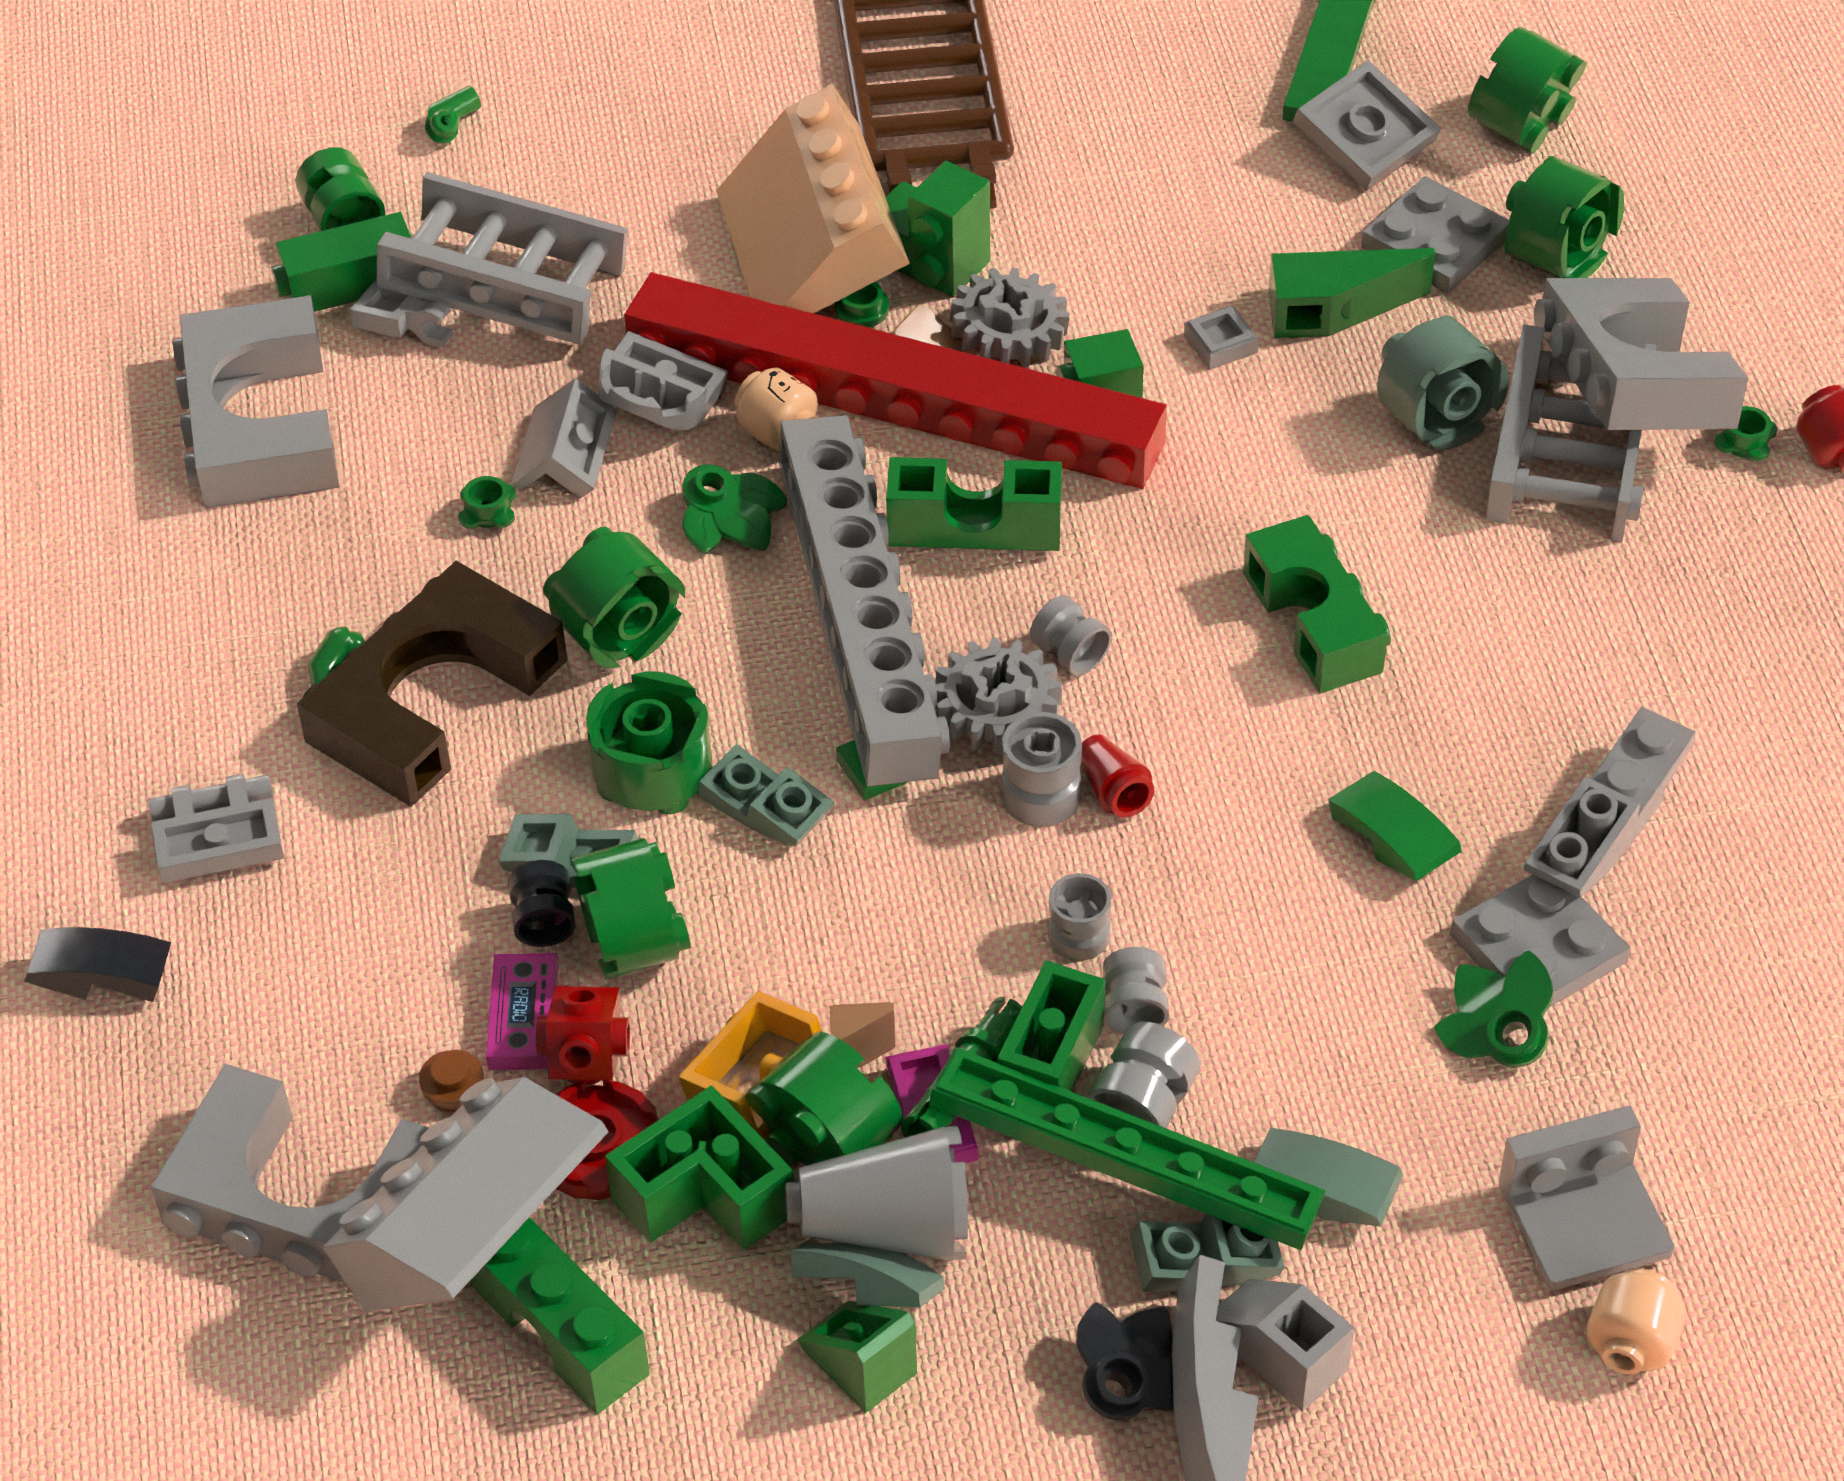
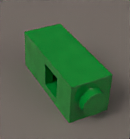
[271,211,412,312]

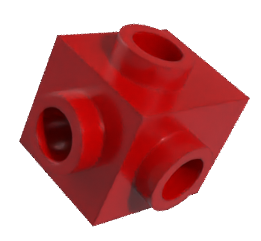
[536,986,630,1085]

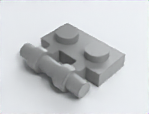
[148,773,285,884]

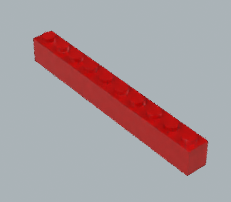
[624,272,1167,489]

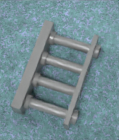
[376,172,628,345]
[1486,324,1657,542]

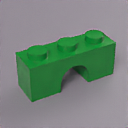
[886,457,1062,551]
[1243,514,1391,694]
[470,1217,650,1415]

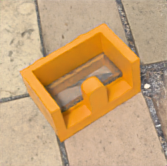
[678,991,822,1140]

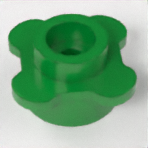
[1714,406,1778,461]
[458,476,516,529]

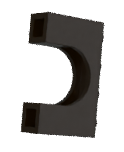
[296,560,568,807]

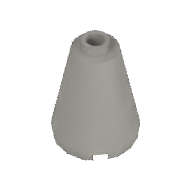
[785,1126,968,1261]

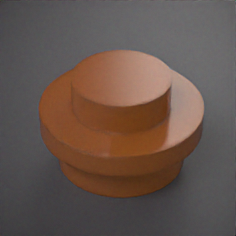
[419,1050,484,1112]

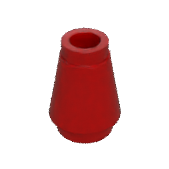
[1081,734,1154,818]

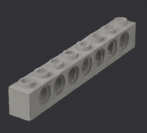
[779,415,950,786]

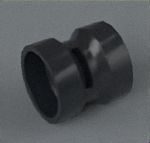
[508,860,576,947]

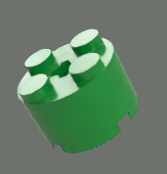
[1468,27,1587,154]
[1504,156,1624,278]
[543,526,685,668]
[586,671,712,814]
[571,838,691,980]
[746,1032,903,1167]

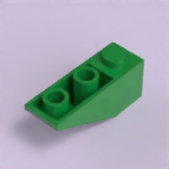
[1268,248,1435,338]

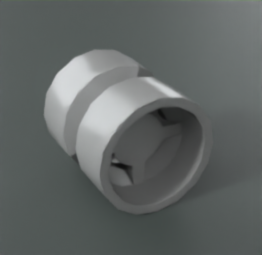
[1002,712,1082,827]
[1086,1022,1201,1128]

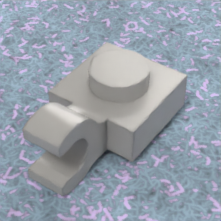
[350,280,453,347]

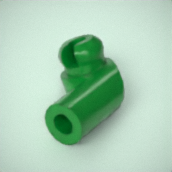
[425,85,481,144]
[308,626,365,686]

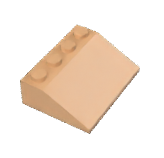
[716,84,910,314]

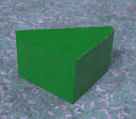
[797,1300,917,1413]

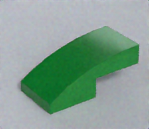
[1328,771,1462,881]

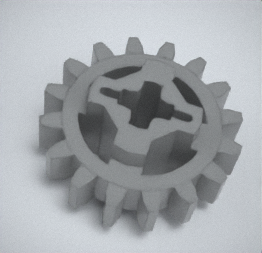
[950,268,1070,367]
[935,637,1062,754]

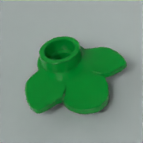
[682,464,788,554]
[1434,951,1554,1068]

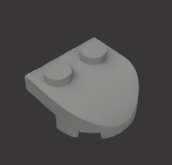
[598,331,728,430]

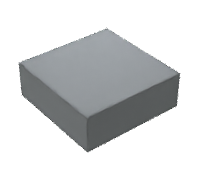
[1184,305,1259,370]

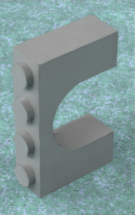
[1534,278,1749,430]
[172,295,340,508]
[151,1063,430,1286]

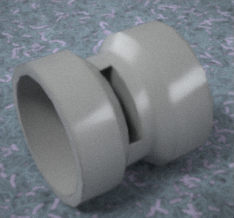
[1030,595,1112,676]
[1048,873,1112,961]
[1103,947,1169,1034]

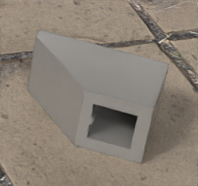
[1216,1279,1355,1412]

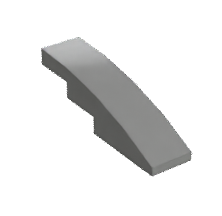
[1172,1254,1259,1481]

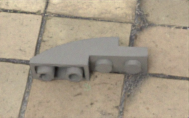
[1524,706,1696,898]

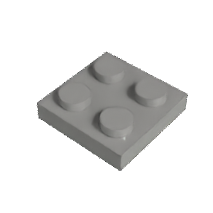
[1293,60,1442,191]
[1361,176,1509,293]
[1450,875,1631,1007]

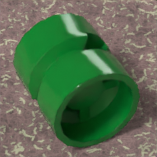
[295,147,386,231]

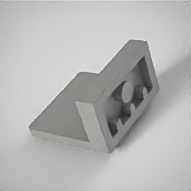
[1499,1105,1674,1290]

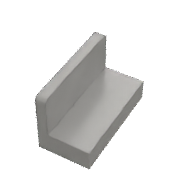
[511,378,617,499]

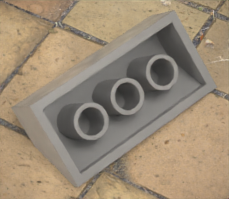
[322,1077,608,1312]

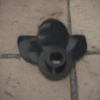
[1076,1302,1174,1421]

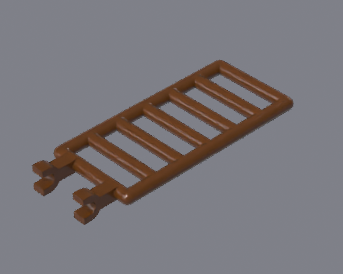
[833,0,1014,208]

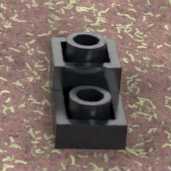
[24,927,171,1002]

